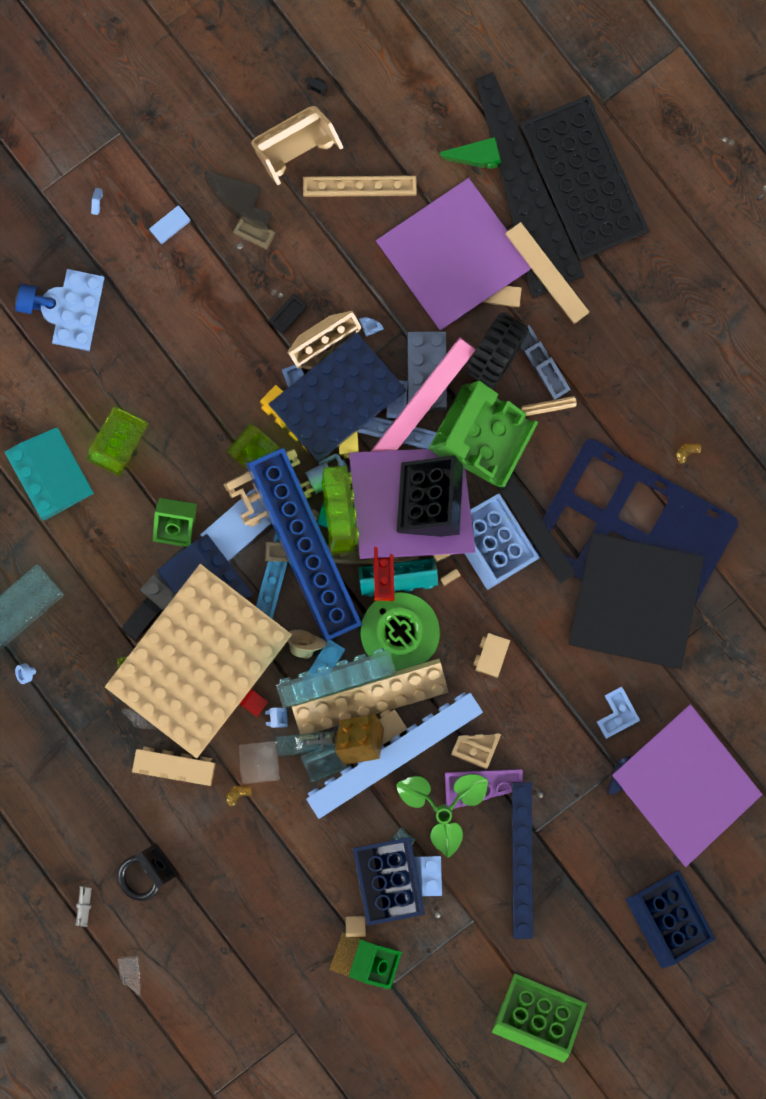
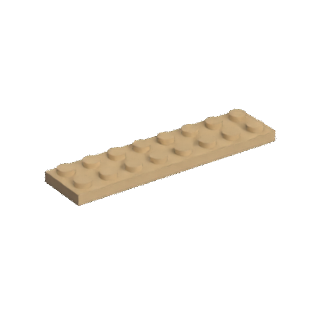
[291,659,449,737]

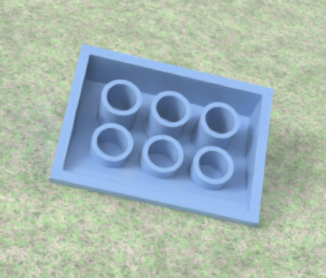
[464,494,540,590]

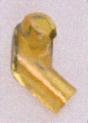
[676,443,701,463]
[225,786,252,806]

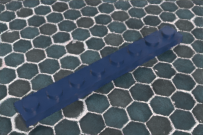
[512,782,533,939]

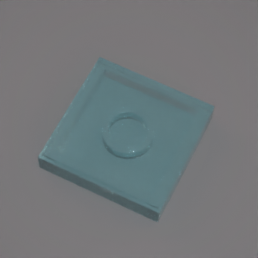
[301,742,347,783]

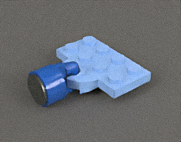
[14,269,104,351]

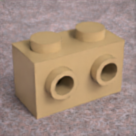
[473,633,510,678]

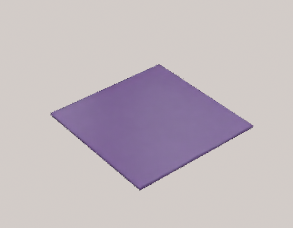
[376,178,531,331]
[349,449,476,559]
[612,704,763,867]

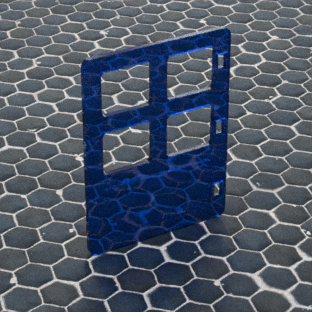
[530,439,738,604]

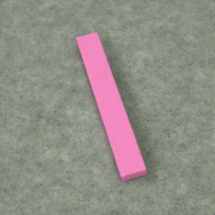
[370,338,476,452]

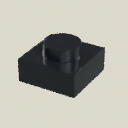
[307,77,328,97]

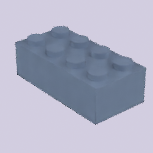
[407,332,447,411]

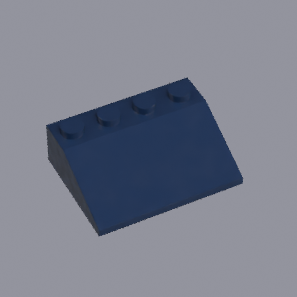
[157,534,253,600]
[352,837,425,926]
[625,870,715,969]

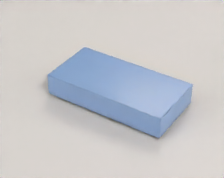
[149,205,191,245]

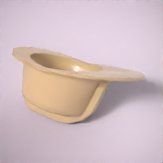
[288,630,327,659]

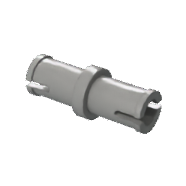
[75,886,92,927]

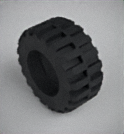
[466,312,529,388]

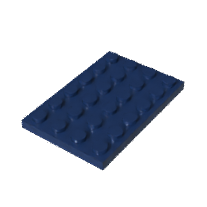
[269,332,406,463]

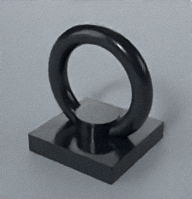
[118,844,178,901]

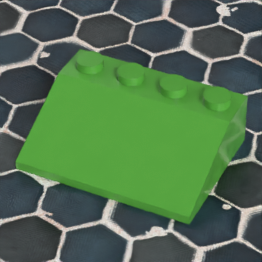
[492,974,587,1063]

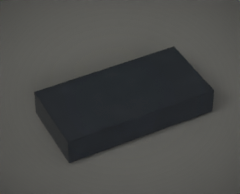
[268,294,308,335]

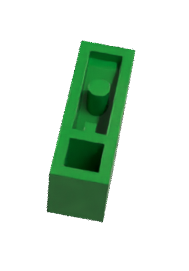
[440,137,502,169]

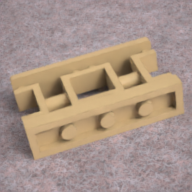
[223,449,314,527]

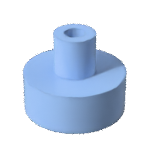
[15,663,36,684]

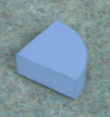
[91,188,103,215]
[359,317,384,337]

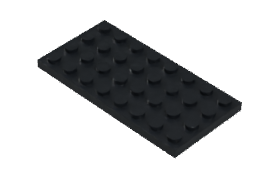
[519,95,649,262]

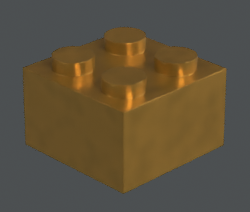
[335,714,384,765]

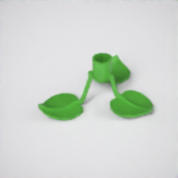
[396,774,488,858]

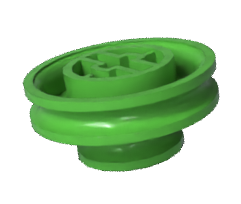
[361,593,440,672]

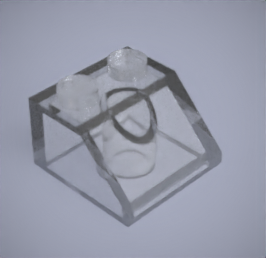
[238,741,280,784]

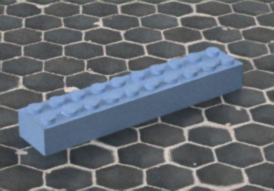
[306,692,483,819]

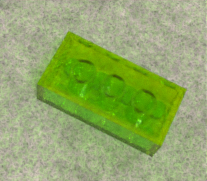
[321,465,359,554]

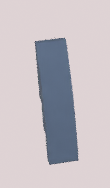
[520,325,571,400]

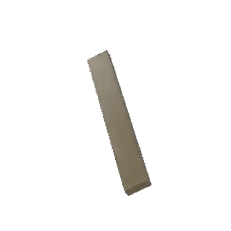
[265,542,419,565]

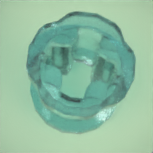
[391,827,417,845]

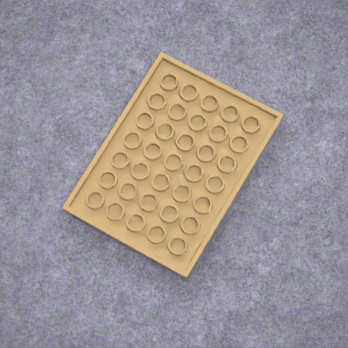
[105,564,292,758]

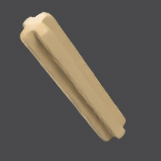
[520,396,577,416]

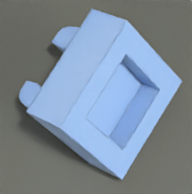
[265,708,288,728]

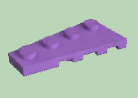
[445,769,523,809]

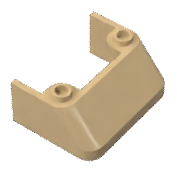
[251,106,343,185]

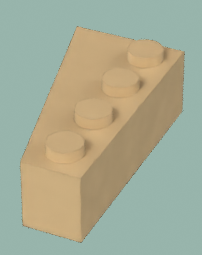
[132,747,216,786]

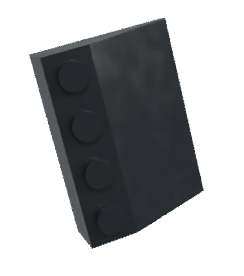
[397,455,463,537]

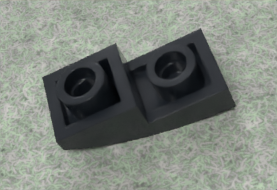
[121,598,162,642]

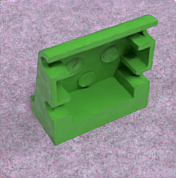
[428,381,538,487]

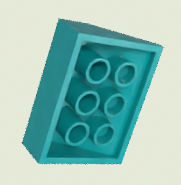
[5,427,94,521]

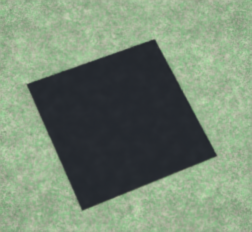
[568,533,705,669]

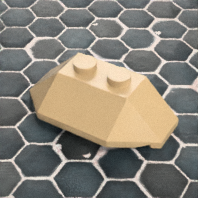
[288,311,361,370]

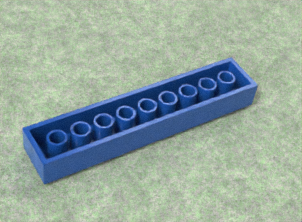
[246,448,362,641]

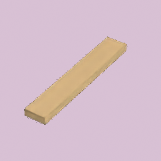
[303,176,417,197]
[505,222,589,324]

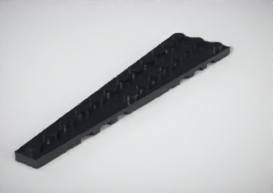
[476,72,585,299]

